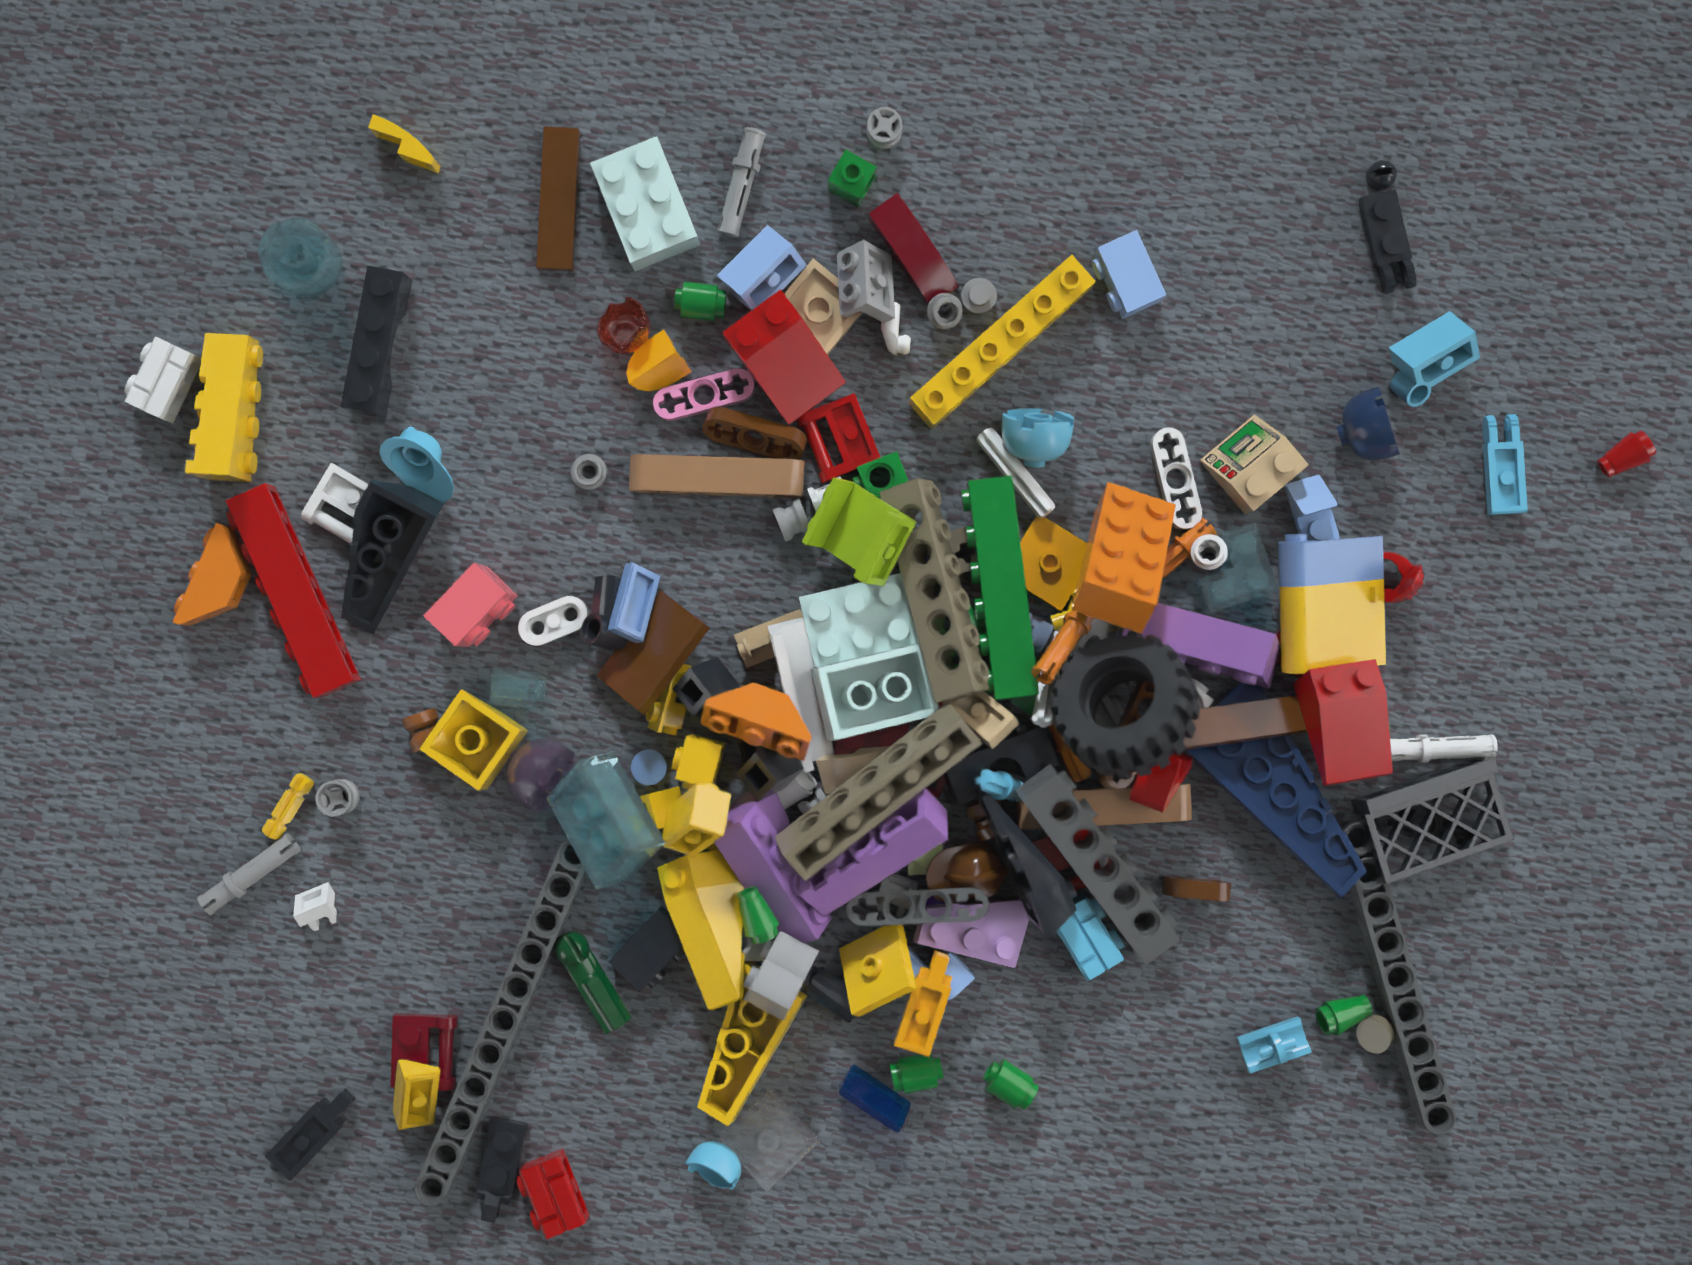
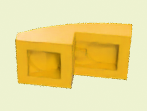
[368,114,440,173]

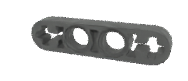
[846,888,989,926]

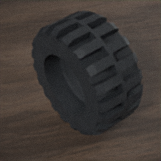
[1050,630,1200,778]

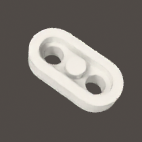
[518,596,589,646]

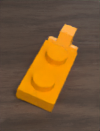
[894,950,952,1057]

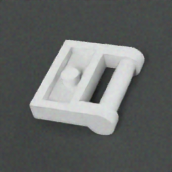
[300,463,368,544]

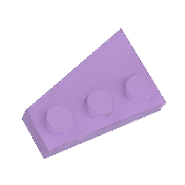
[913,897,1029,968]

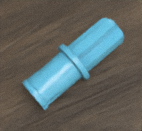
[975,769,1024,802]

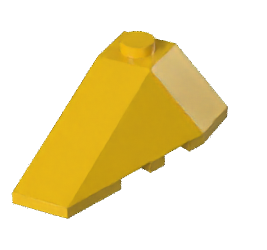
[657,850,745,1010]

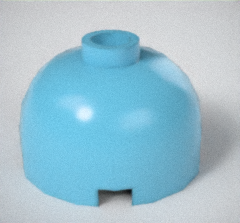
[1001,408,1074,468]

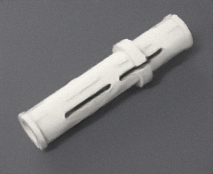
[1390,734,1498,763]

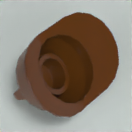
[926,841,1009,903]

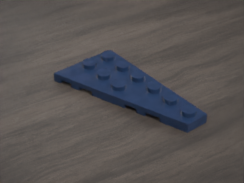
[1184,682,1366,898]

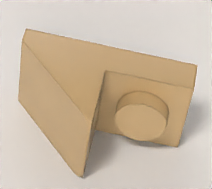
[942,691,1019,749]

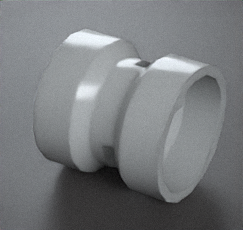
[315,779,360,817]

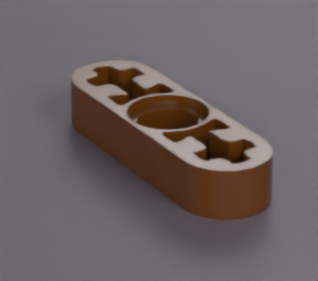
[702,407,807,460]

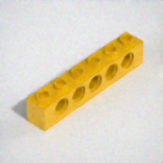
[909,255,1096,429]

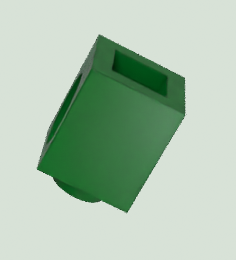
[828,149,877,208]
[853,451,909,499]

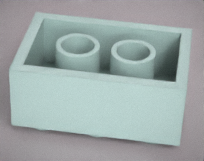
[590,136,700,271]
[799,573,920,668]
[811,644,939,740]

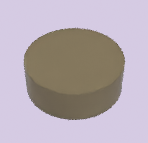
[1356,1015,1395,1054]

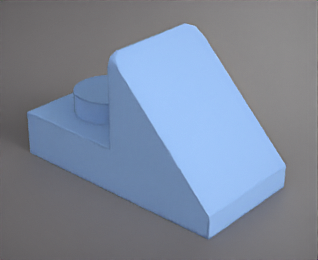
[1284,475,1340,541]

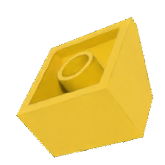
[420,689,528,791]

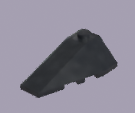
[341,480,444,634]
[975,788,1077,938]

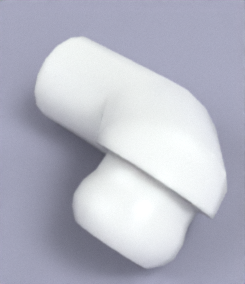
[881,302,911,356]

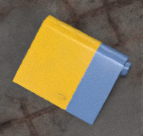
[1278,534,1386,674]

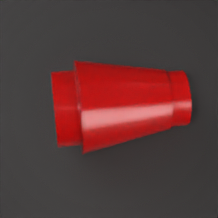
[1597,430,1657,478]

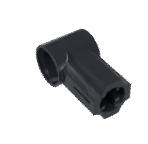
[581,576,628,651]

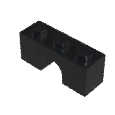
[943,720,1059,806]

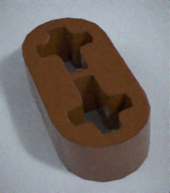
[1162,875,1231,901]

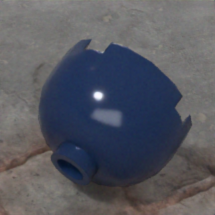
[1336,387,1400,461]

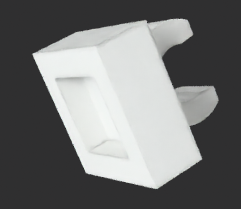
[293,882,337,931]

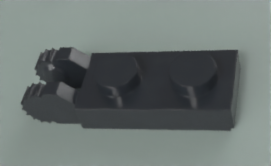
[1358,189,1417,294]

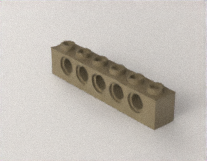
[879,478,990,703]
[775,701,982,881]

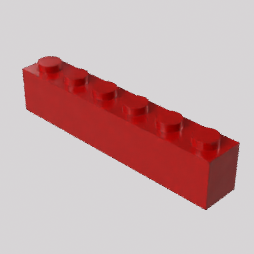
[225,483,361,698]

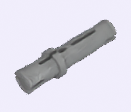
[716,127,766,238]
[197,833,301,915]

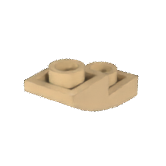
[816,747,889,794]

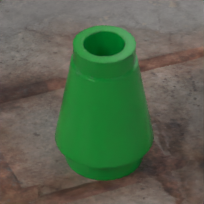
[737,886,779,944]
[1315,995,1373,1036]

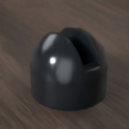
[1366,160,1397,191]

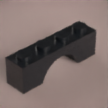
[340,265,412,419]
[672,657,804,802]

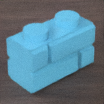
[1056,893,1125,981]

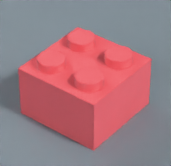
[423,563,518,647]

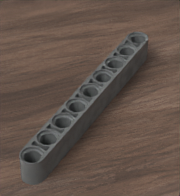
[1339,820,1456,1135]

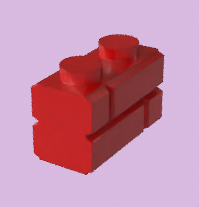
[517,1148,590,1239]

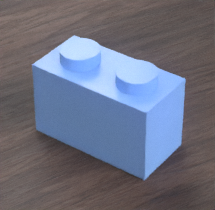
[717,225,807,311]
[1091,230,1166,319]

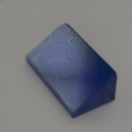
[838,1065,911,1133]

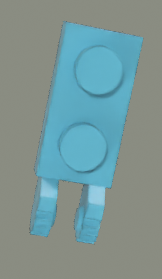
[1482,414,1528,515]

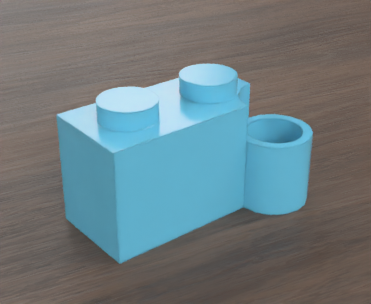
[1389,311,1480,407]

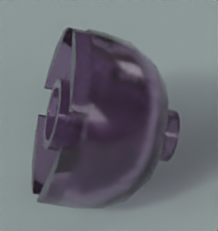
[507,739,576,813]

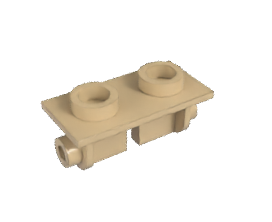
[734,609,809,668]

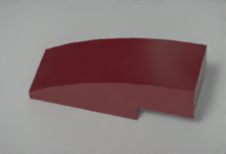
[868,192,959,304]

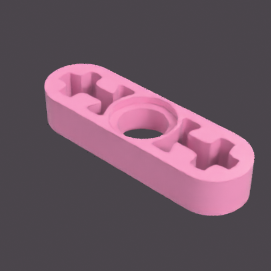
[653,368,755,421]

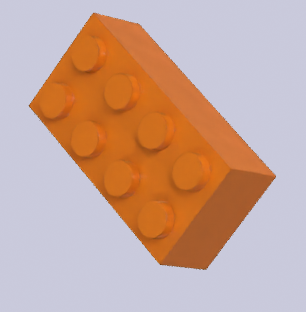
[1072,482,1176,634]

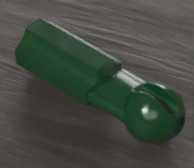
[554,931,632,1035]

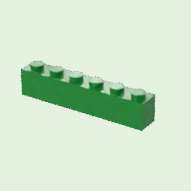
[961,475,1039,700]

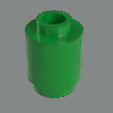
[674,282,727,321]
[890,1053,944,1094]
[983,1059,1039,1110]

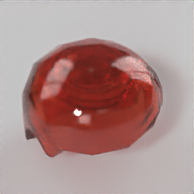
[596,297,651,354]

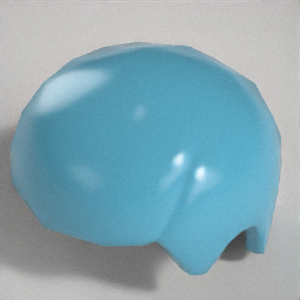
[685,1140,741,1190]

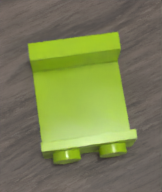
[802,477,916,586]

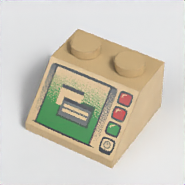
[1199,414,1309,514]

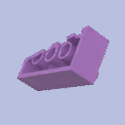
[1122,603,1281,689]
[799,788,948,916]
[714,791,832,943]

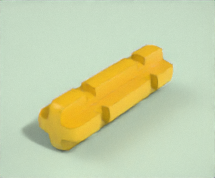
[262,773,314,840]

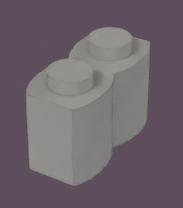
[743,931,819,1021]

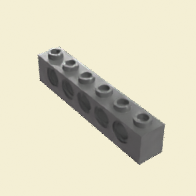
[1015,765,1180,965]

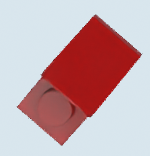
[1129,753,1193,813]

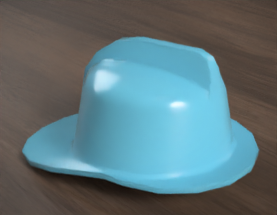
[379,427,454,503]

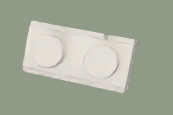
[124,337,201,423]

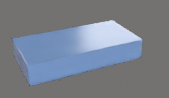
[607,562,661,643]

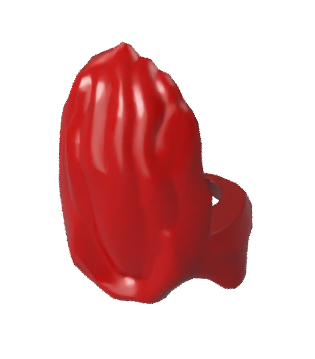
[1383,551,1425,603]

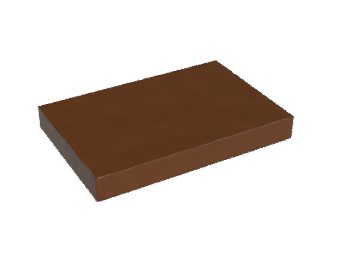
[596,590,710,715]

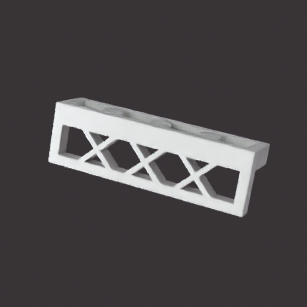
[767,618,835,773]

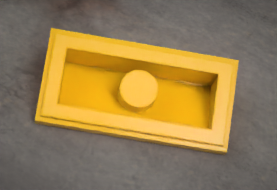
[393,1060,440,1130]

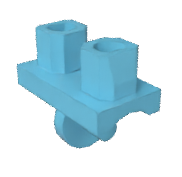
[1236,1016,1312,1073]

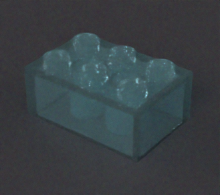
[546,751,665,890]

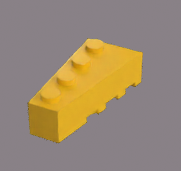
[185,333,263,482]
[697,961,808,1126]

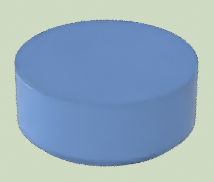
[631,749,668,785]

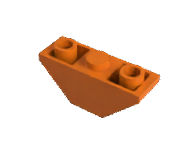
[172,523,252,626]
[701,683,812,761]

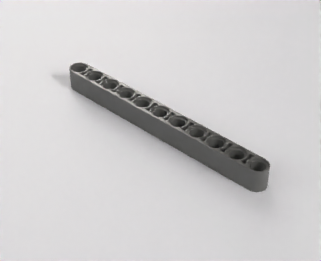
[414,836,595,1207]

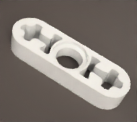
[1150,427,1202,530]

